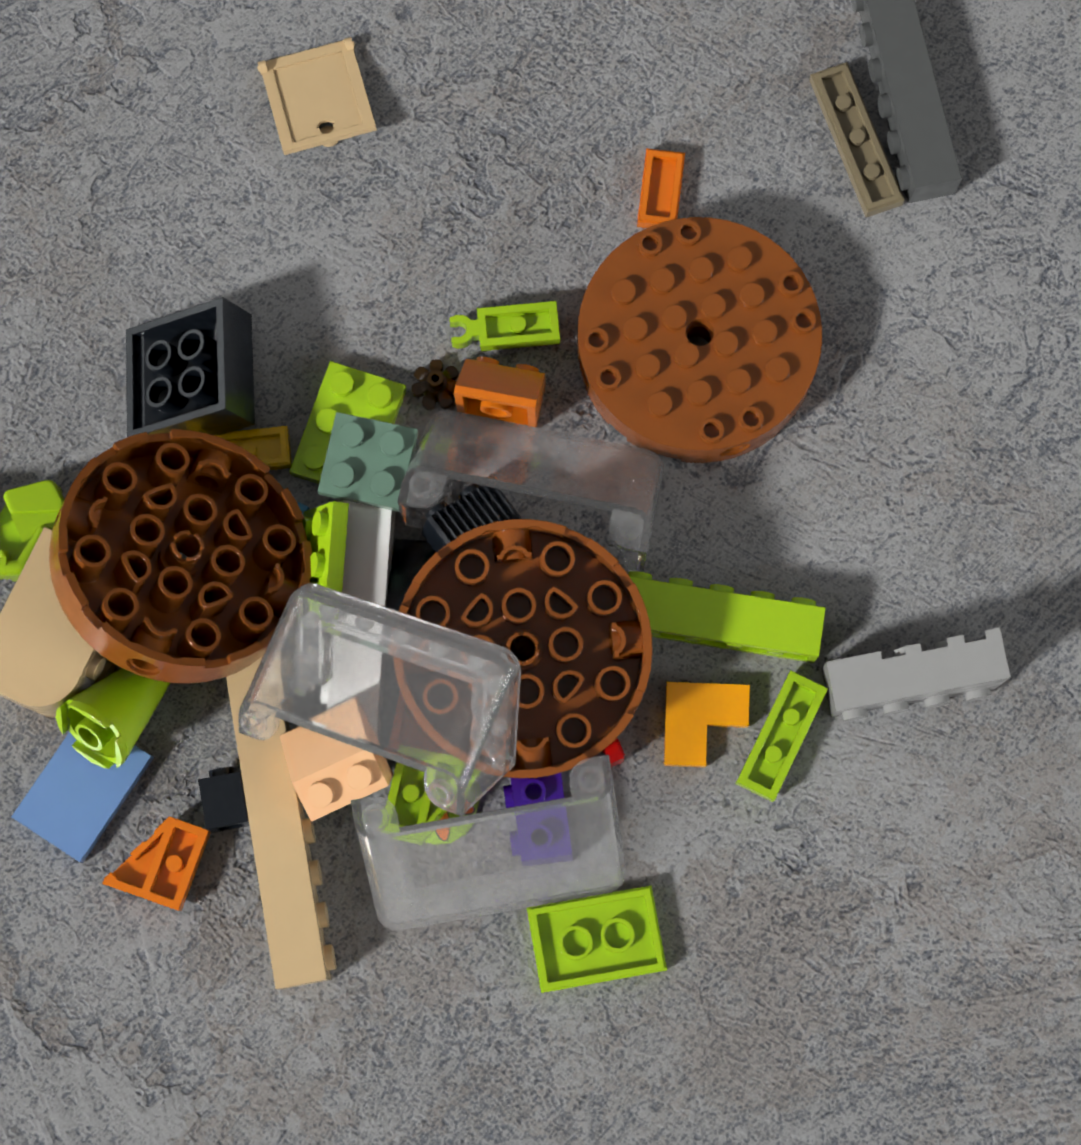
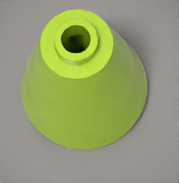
[55,668,170,769]

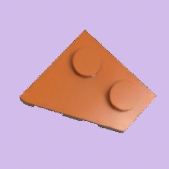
[102,816,211,911]

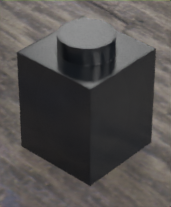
[198,767,250,833]

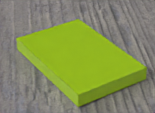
[527,885,667,993]

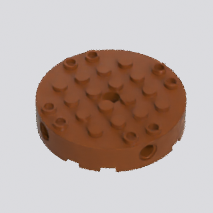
[577,217,822,463]
[49,429,312,684]
[393,519,652,778]

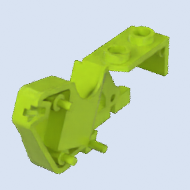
[0,480,65,582]

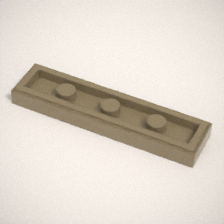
[809,62,904,218]

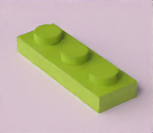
[735,670,828,802]

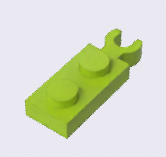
[449,301,560,351]

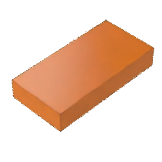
[637,148,685,228]

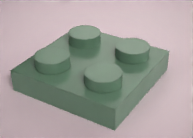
[317,412,418,512]

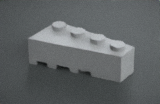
[822,627,1011,721]

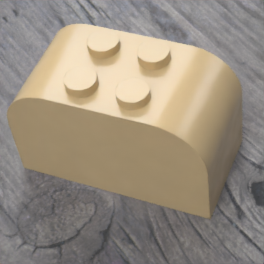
[0,527,115,718]

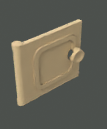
[257,37,377,155]

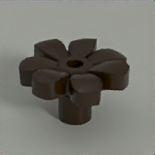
[411,359,459,411]

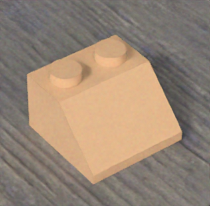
[280,699,393,822]

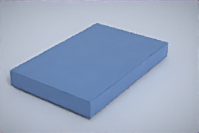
[11,732,154,863]

